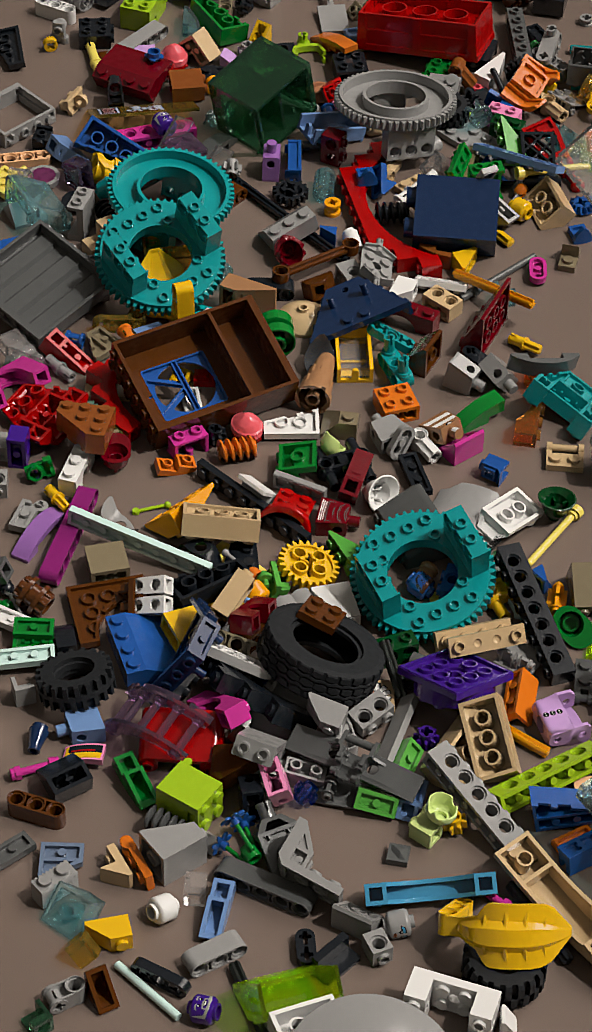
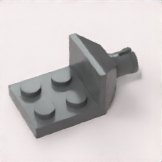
[252,800,314,877]

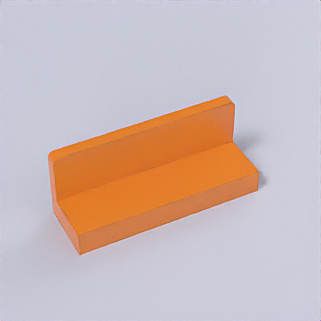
[503,667,539,727]

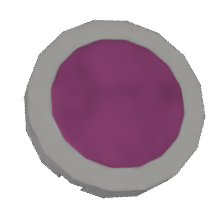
[27,165,60,190]

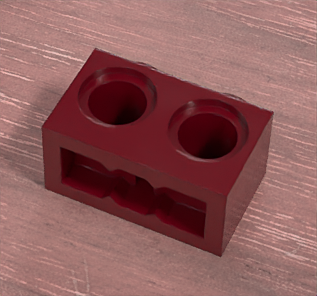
[320,126,348,167]

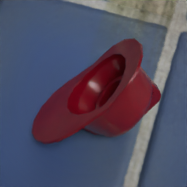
[101,433,131,473]

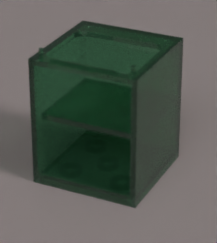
[208,36,317,155]

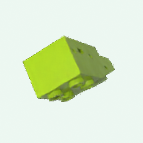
[120,0,168,31]

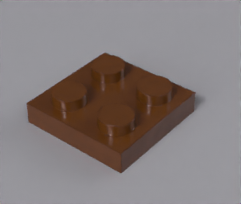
[296,595,347,636]

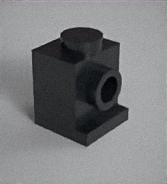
[32,124,53,150]

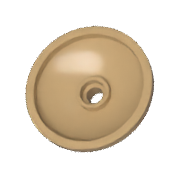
[280,300,321,338]

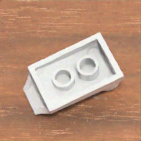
[477,487,544,541]

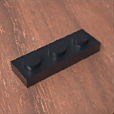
[398,452,433,496]

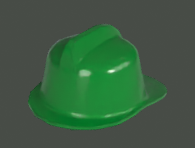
[553,605,592,649]

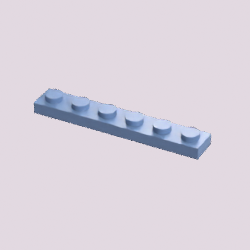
[472,143,565,176]

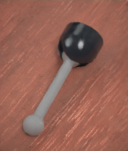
[0,580,26,615]

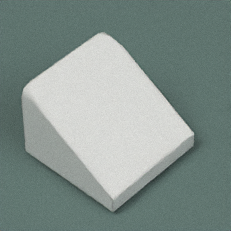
[499,1004,517,1032]

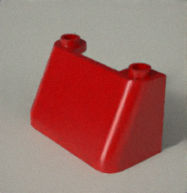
[137,706,225,775]

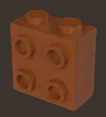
[169,68,208,103]

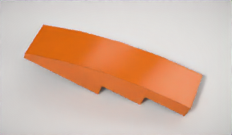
[310,32,358,54]

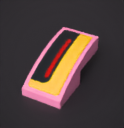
[63,743,106,765]

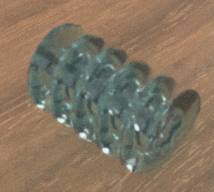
[313,167,336,204]

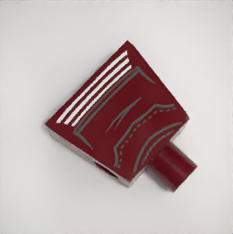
[315,497,361,537]

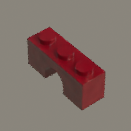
[228,596,277,636]

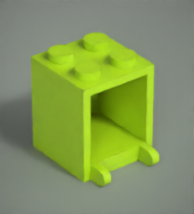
[156,758,224,831]

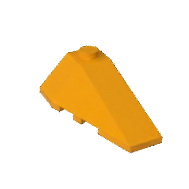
[144,482,214,539]

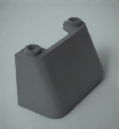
[373,484,448,570]

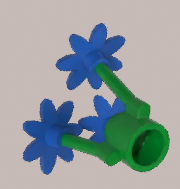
[211,810,262,865]

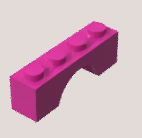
[186,690,252,730]

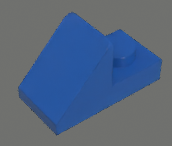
[371,162,397,199]

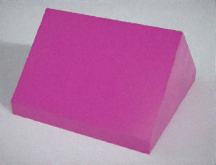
[438,429,485,466]

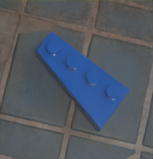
[73,115,145,162]

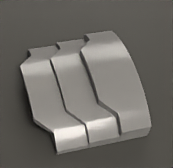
[433,482,500,550]

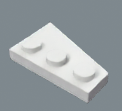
[263,408,320,439]

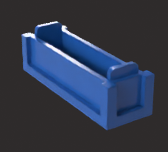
[285,140,302,182]

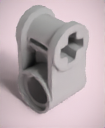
[41,975,87,1014]

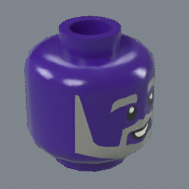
[151,112,176,136]
[186,994,222,1026]

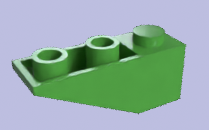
[494,116,527,167]
[326,530,360,576]

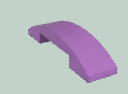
[11,507,66,564]

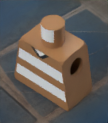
[418,410,464,445]

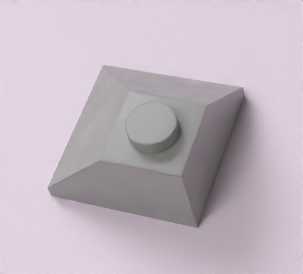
[307,692,349,736]

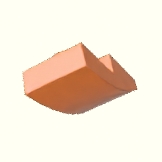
[154,454,197,476]

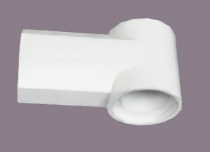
[410,427,442,464]

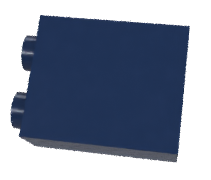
[403,174,500,257]

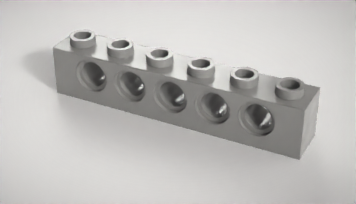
[422,740,524,852]

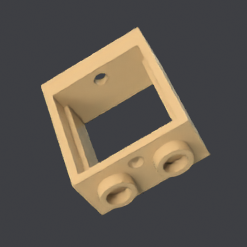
[211,567,255,623]

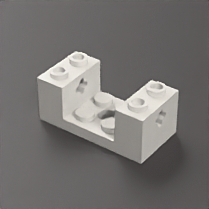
[403,966,502,1032]

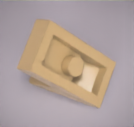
[100,843,133,889]

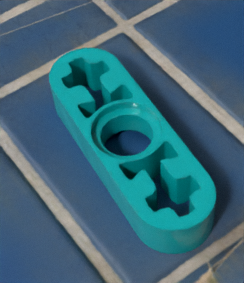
[366,320,415,354]

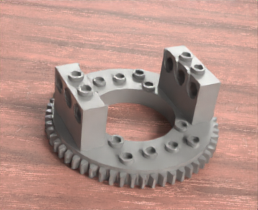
[334,69,457,161]

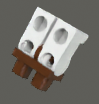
[120,575,174,616]

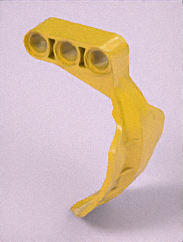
[141,248,195,322]
[438,898,572,970]

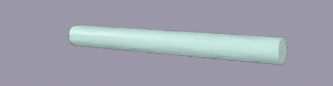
[114,961,182,1021]

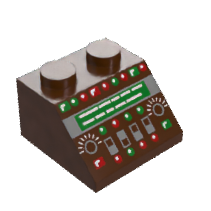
[406,329,443,378]

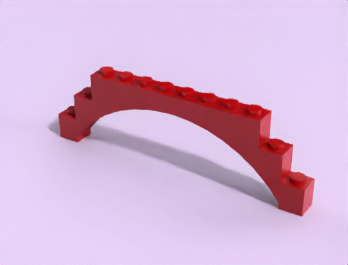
[336,141,443,279]

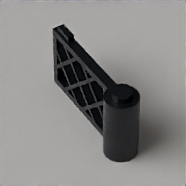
[520,132,561,191]

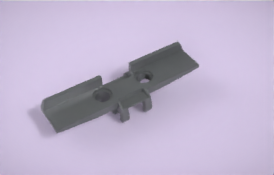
[285,723,425,804]

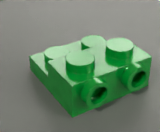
[275,440,317,478]

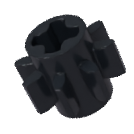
[234,0,254,15]
[206,424,227,447]

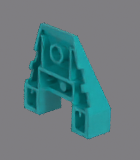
[522,371,592,440]

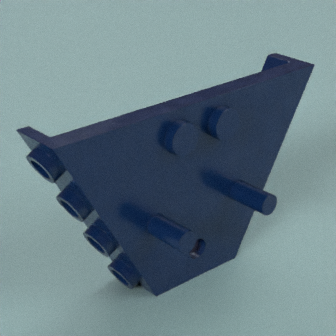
[309,276,414,345]
[140,597,224,707]

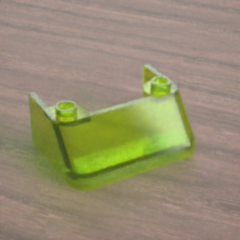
[232,965,344,1024]

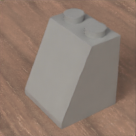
[139,822,208,887]

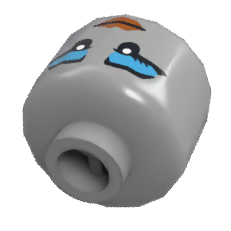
[382,908,415,939]

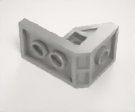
[278,817,344,906]

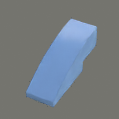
[198,877,237,940]

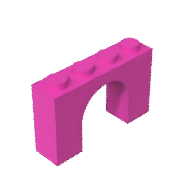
[0,356,52,409]

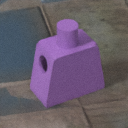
[262,139,281,182]

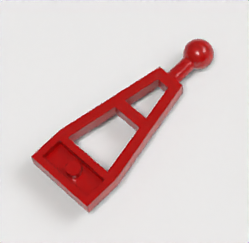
[521,116,583,193]

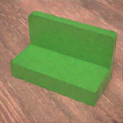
[393,737,424,772]
[353,785,400,819]

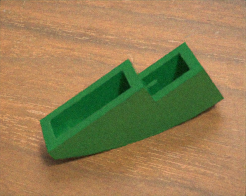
[456,390,505,433]
[111,751,156,810]

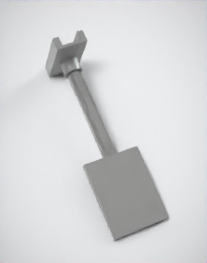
[317,0,349,33]

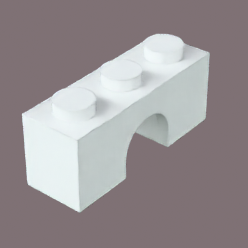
[58,444,95,498]

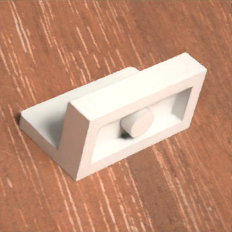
[237,474,277,504]

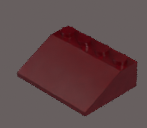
[92,44,173,103]
[459,277,511,355]

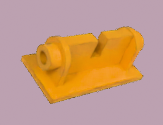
[546,581,568,616]

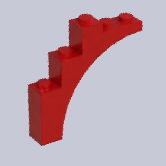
[86,359,141,443]

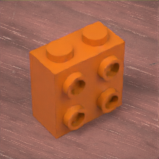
[372,382,420,422]

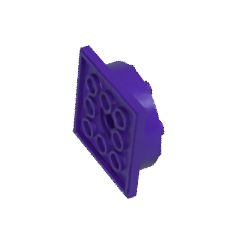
[397,648,514,709]

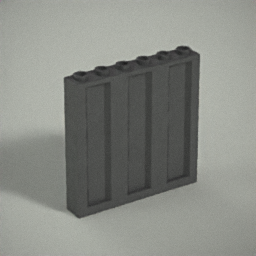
[0,219,110,350]

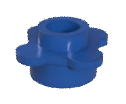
[144,48,164,62]

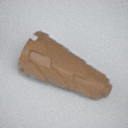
[295,352,335,414]

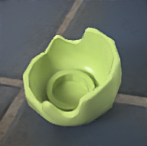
[320,431,346,455]
[426,792,458,826]

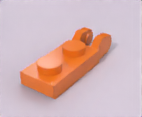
[119,835,155,891]

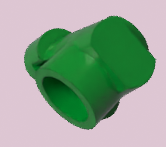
[24,455,56,482]

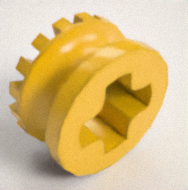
[43,36,58,52]

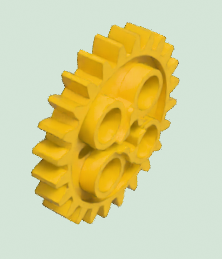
[276,540,340,590]

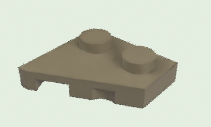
[86,325,119,362]

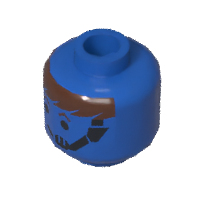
[406,571,436,600]

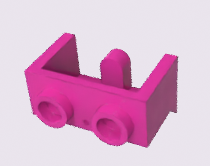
[166,425,209,459]

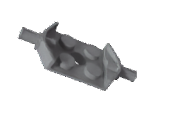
[359,238,396,287]

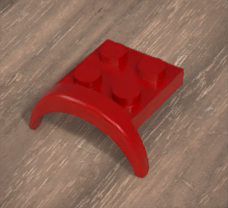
[260,488,316,533]

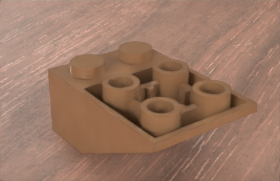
[219,273,277,313]

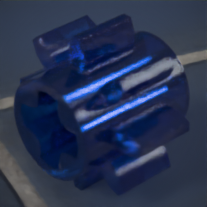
[293,780,318,806]

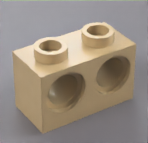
[422,284,463,323]

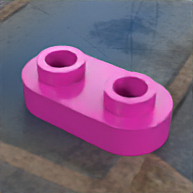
[529,257,547,285]

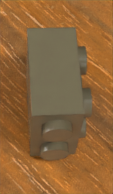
[84,540,130,583]

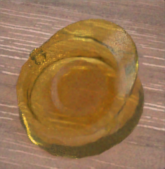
[576,74,592,103]

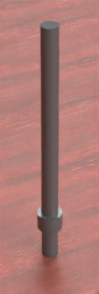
[459,253,537,302]

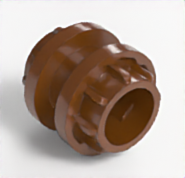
[13,575,55,617]

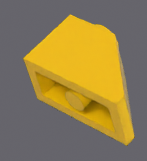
[84,914,133,952]

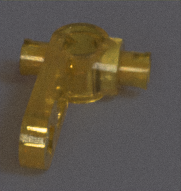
[92,307,147,333]

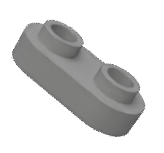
[386,424,415,460]

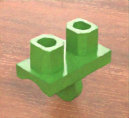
[256,561,290,598]

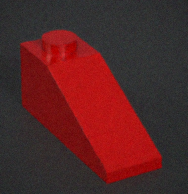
[38,328,95,376]

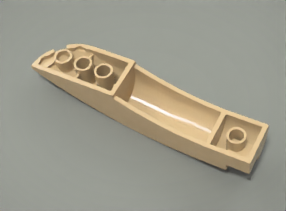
[494,830,592,964]

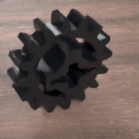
[272,178,309,207]

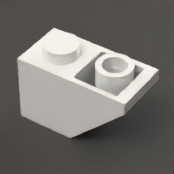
[389,275,418,302]

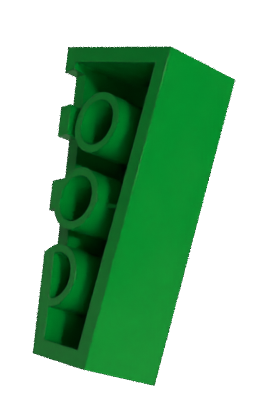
[189,0,249,46]

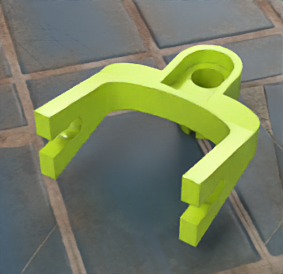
[290,32,326,64]

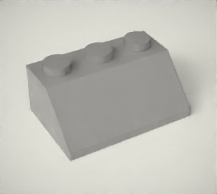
[258,205,319,252]

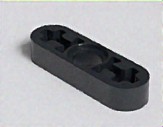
[130,957,192,998]

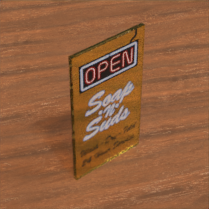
[87,101,200,119]

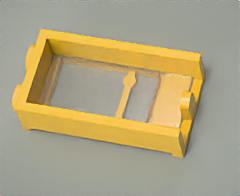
[334,326,374,383]

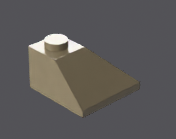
[320,410,361,440]

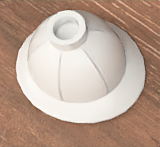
[362,475,400,511]

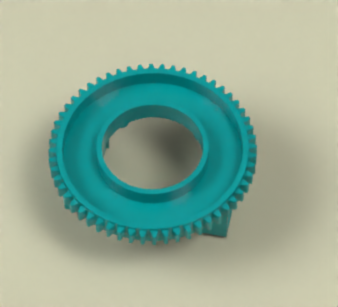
[107,147,235,256]
[94,191,226,316]
[350,505,496,643]

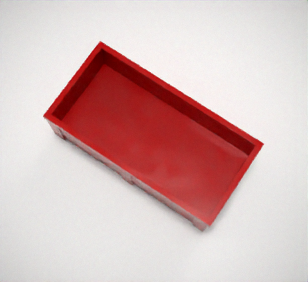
[356,0,495,63]

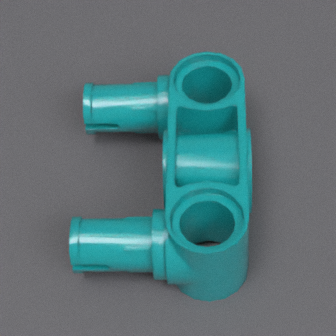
[378,334,414,386]

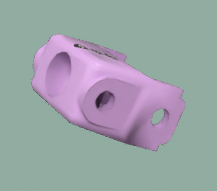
[532,689,592,746]

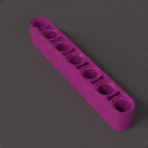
[38,486,99,586]

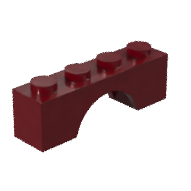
[380,301,440,335]

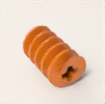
[216,435,257,463]

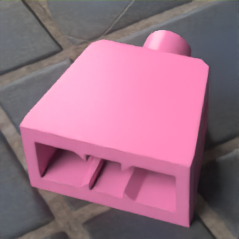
[258,756,294,807]

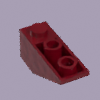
[337,448,374,505]

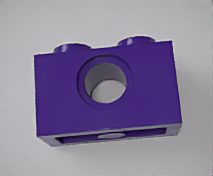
[6,425,31,469]

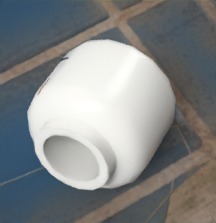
[146,893,180,925]

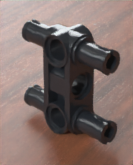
[317,437,377,492]

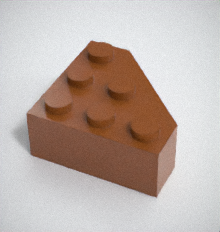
[56,400,116,455]

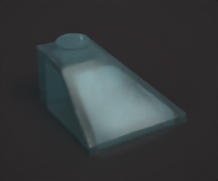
[40,881,106,942]

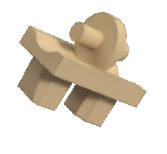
[59,86,88,116]

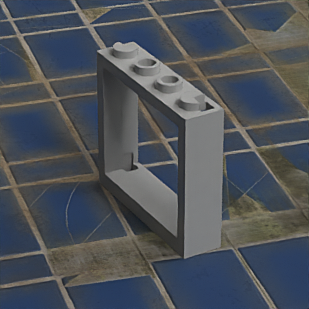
[0,82,56,149]

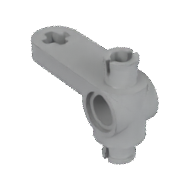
[536,24,562,66]

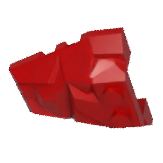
[1,383,89,445]

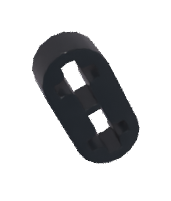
[295,928,317,969]

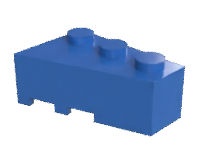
[529,786,592,832]

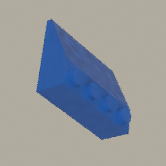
[105,612,176,690]

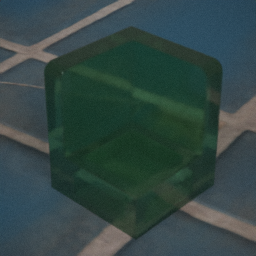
[21,999,54,1032]

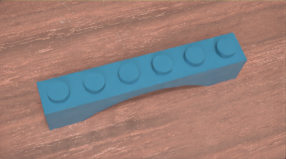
[364,871,498,908]

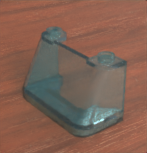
[5,174,73,233]

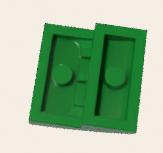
[12,617,55,648]

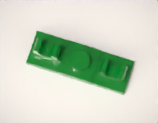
[444,142,472,177]

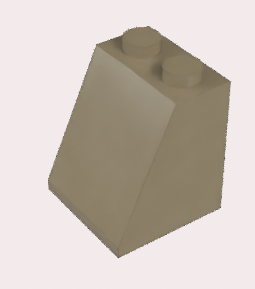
[566,562,592,616]

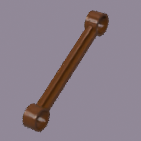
[272,238,359,284]

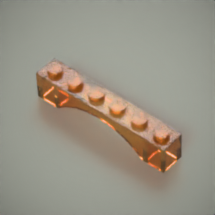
[513,374,545,448]

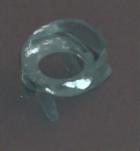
[465,99,493,129]

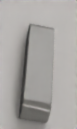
[106,20,169,54]

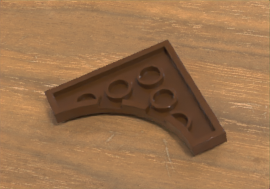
[65,574,144,649]

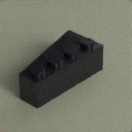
[169,558,250,610]

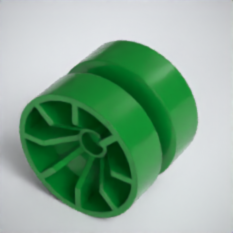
[262,309,296,356]

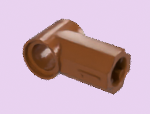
[448,57,478,89]

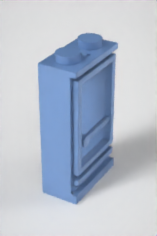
[297,111,366,145]

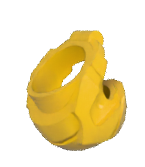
[91,152,121,184]

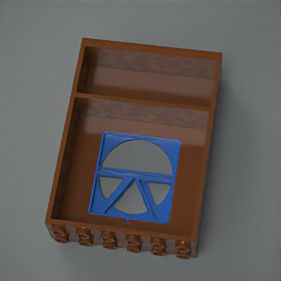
[108,294,299,450]

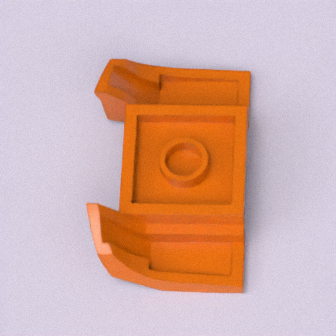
[500,54,560,112]

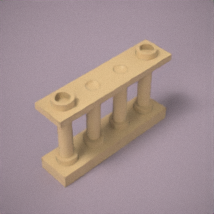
[433,617,527,659]

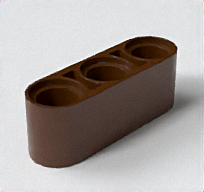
[7,790,66,830]

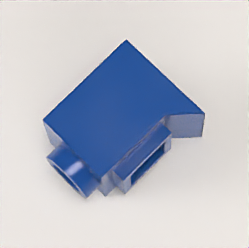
[479,453,510,487]

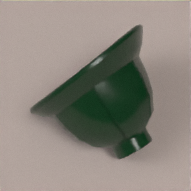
[538,486,577,521]

